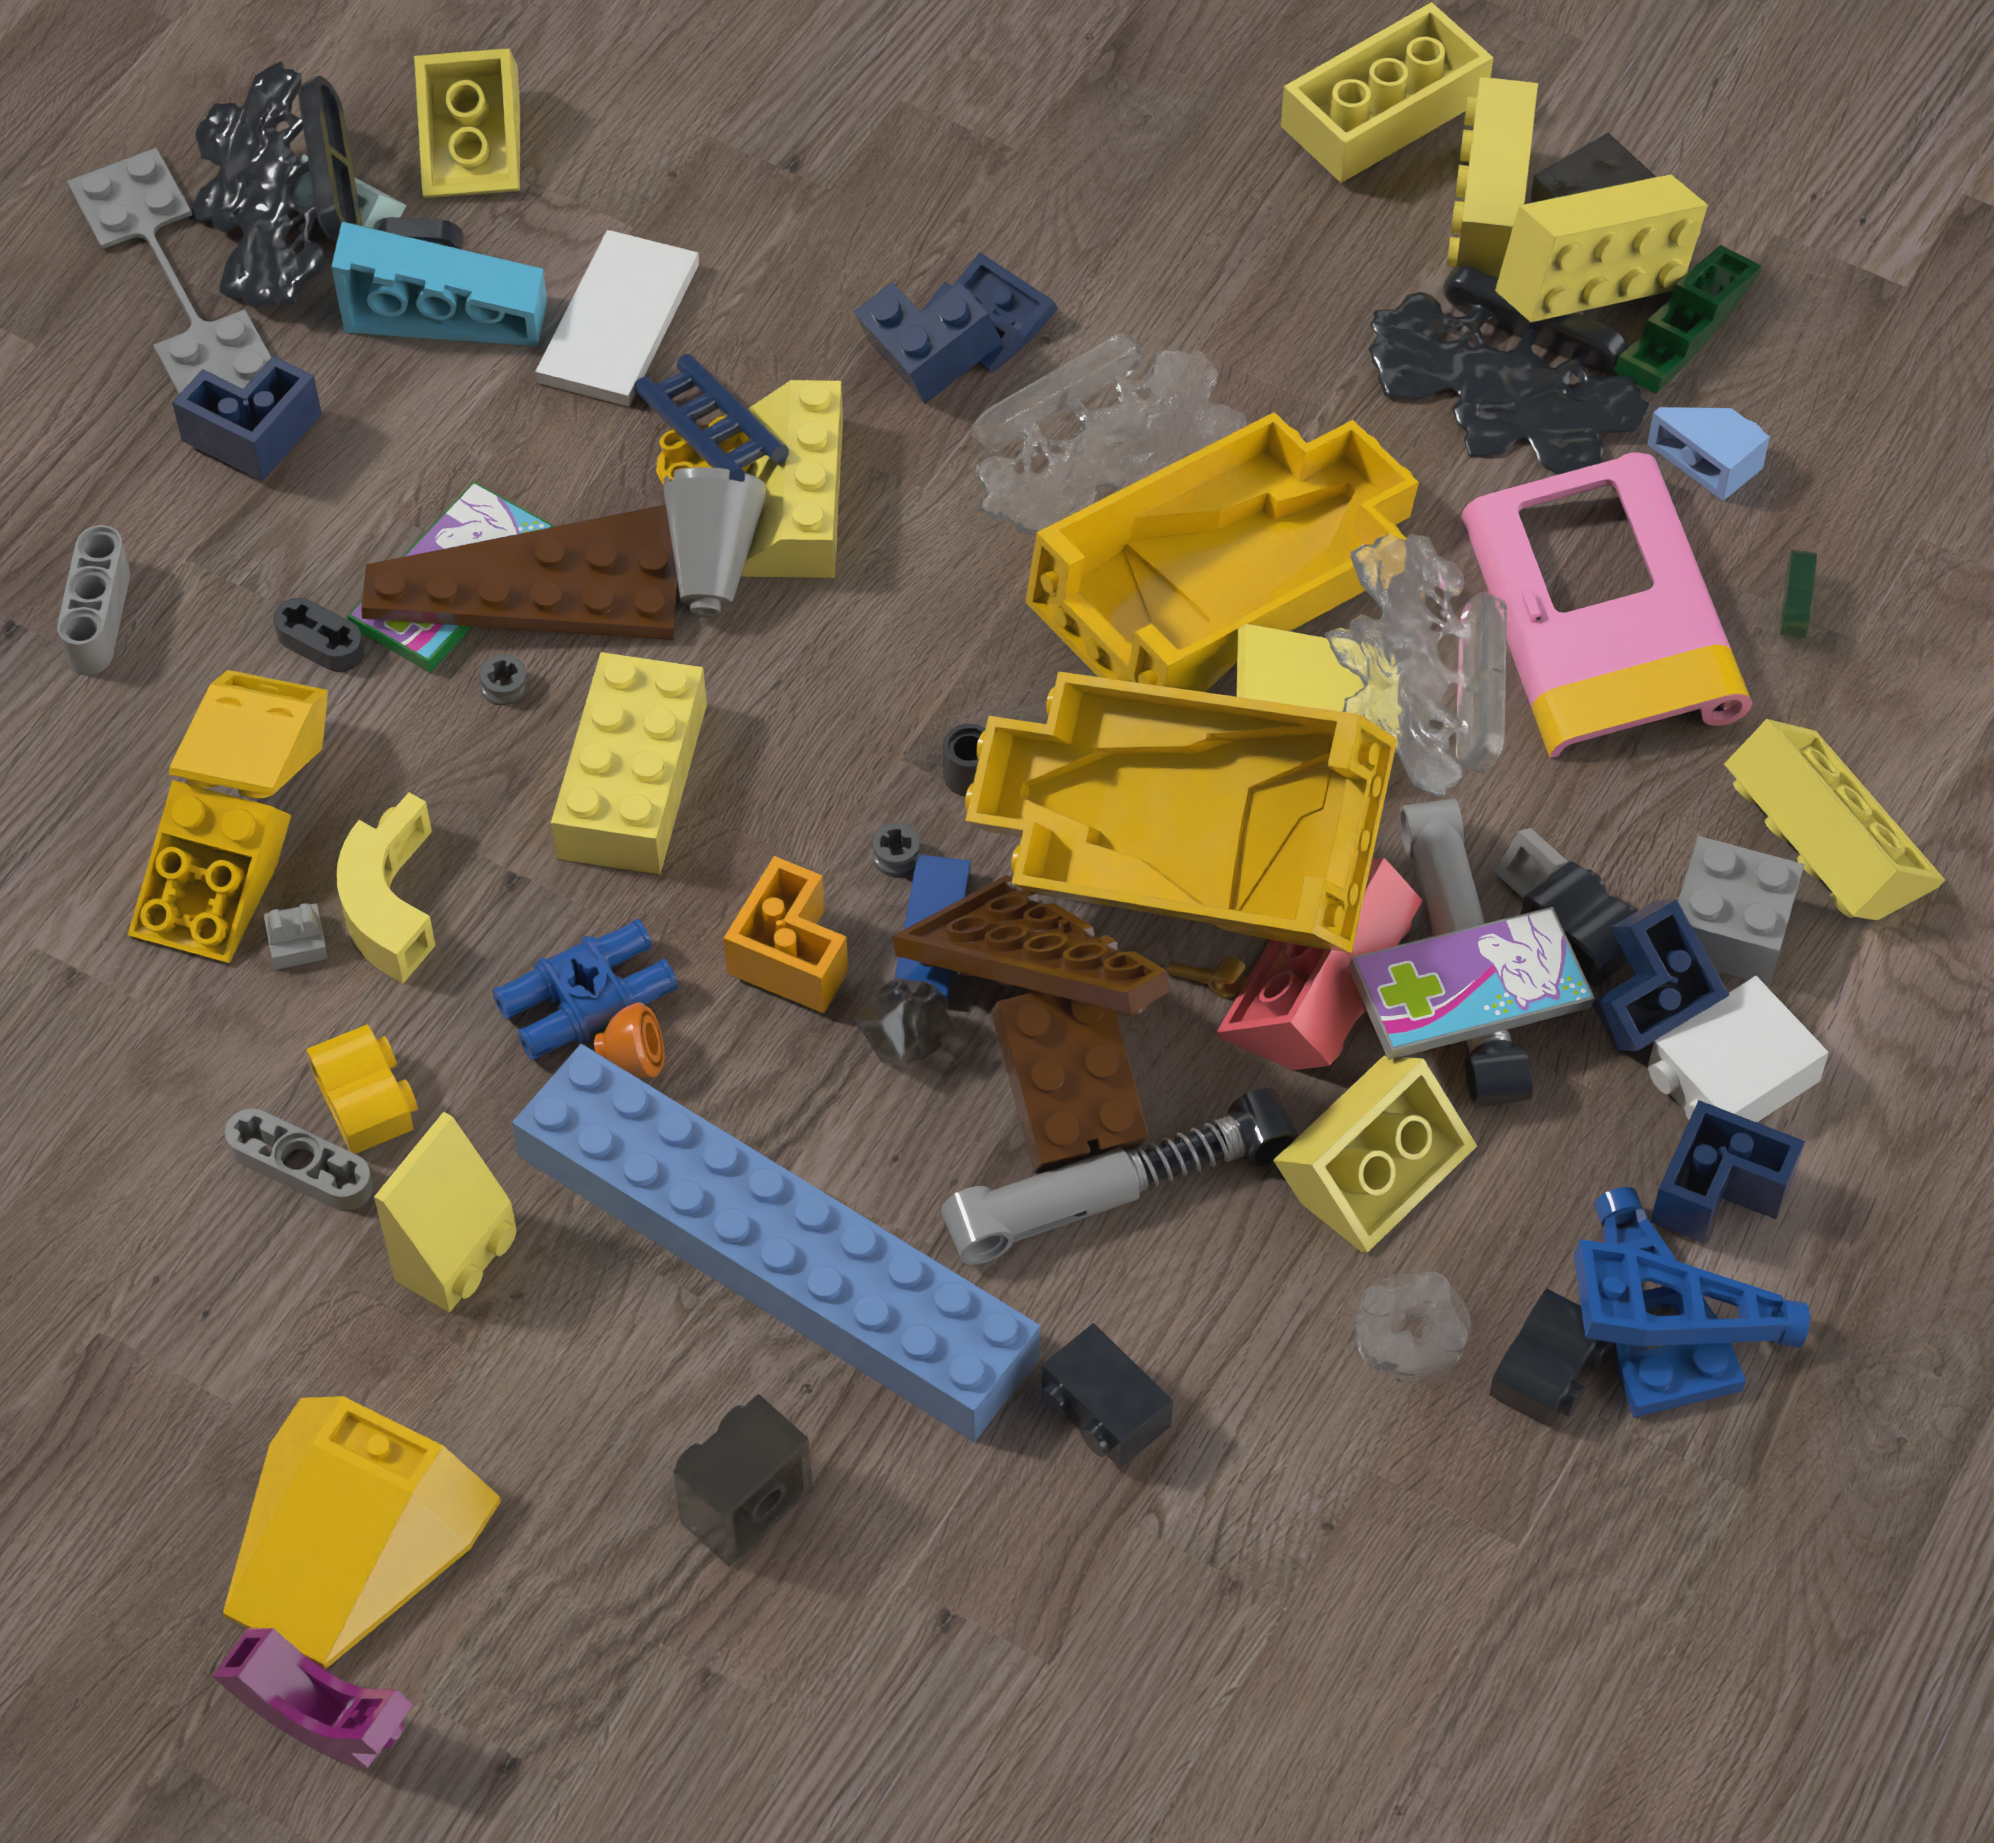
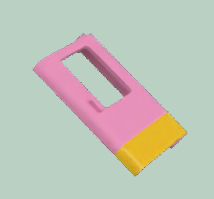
[1462,452,1752,758]

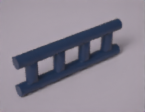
[634,354,789,482]

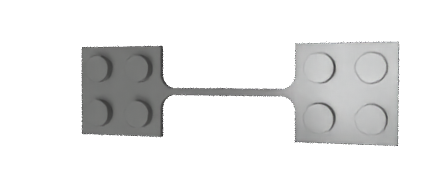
[67,148,271,394]

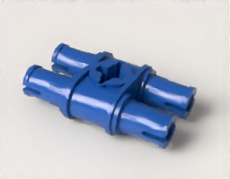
[492,919,678,1061]

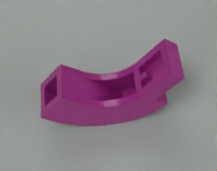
[212,1628,414,1768]

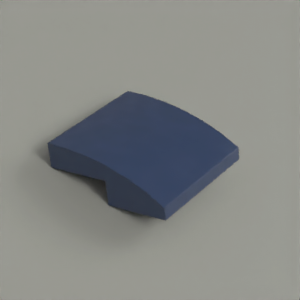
[921,252,1058,372]

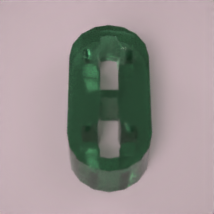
[1779,549,1817,639]

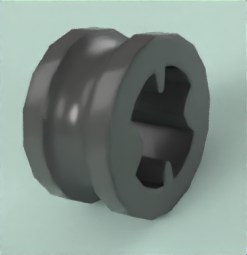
[479,654,527,706]
[872,822,921,877]

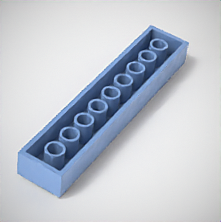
[512,1044,1040,1443]

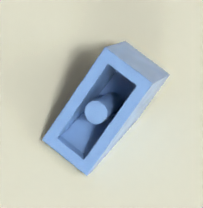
[1647,407,1770,501]

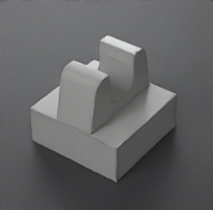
[1494,828,1568,899]
[264,903,328,970]

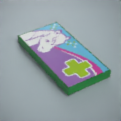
[347,481,554,673]

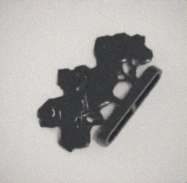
[189,61,362,308]
[1368,265,1651,475]

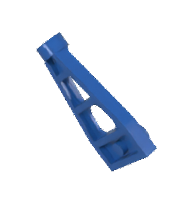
[1594,1187,1746,1418]
[1574,1239,1810,1348]

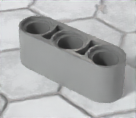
[57,525,130,675]

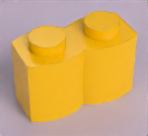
[306,1024,418,1154]

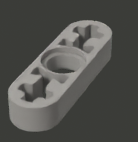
[224,1108,373,1211]

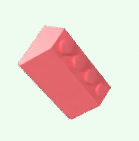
[1216,857,1423,1070]

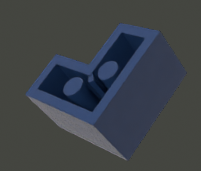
[853,282,1002,404]
[172,356,322,481]
[1592,899,1730,1051]
[1651,1100,1805,1243]

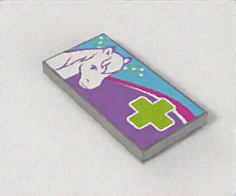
[1348,907,1595,1060]

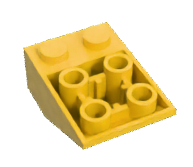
[169,670,328,798]
[127,780,291,963]

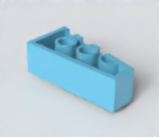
[331,222,548,346]

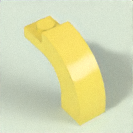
[337,792,436,984]

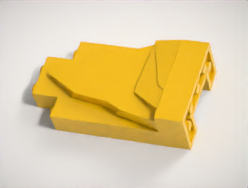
[1025,412,1419,692]
[965,671,1397,954]

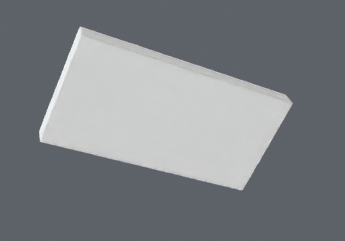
[535,230,699,407]

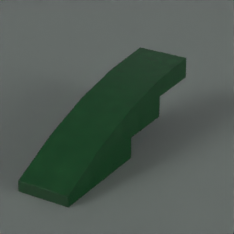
[1614,245,1762,394]

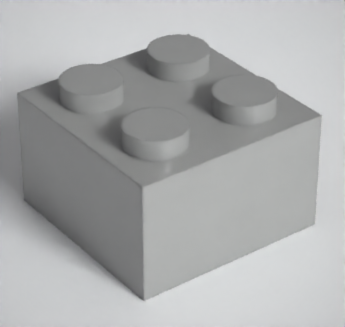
[1678,836,1804,986]

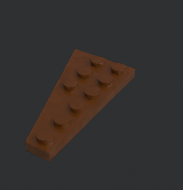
[361,505,677,640]
[892,875,1170,1016]

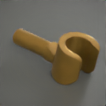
[1167,956,1247,999]

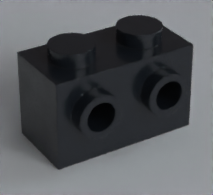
[1041,1323,1173,1468]

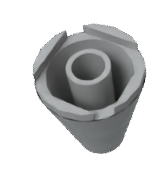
[663,467,766,616]

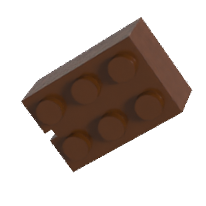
[991,992,1150,1172]

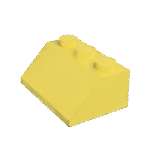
[1273,1055,1477,1253]

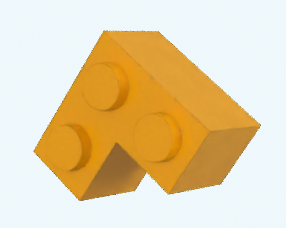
[723,856,849,1013]

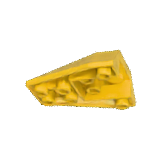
[223,1396,501,1670]

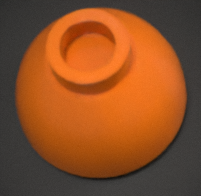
[594,1002,665,1079]

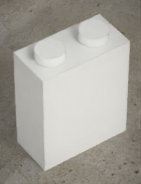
[1647,976,1829,1122]

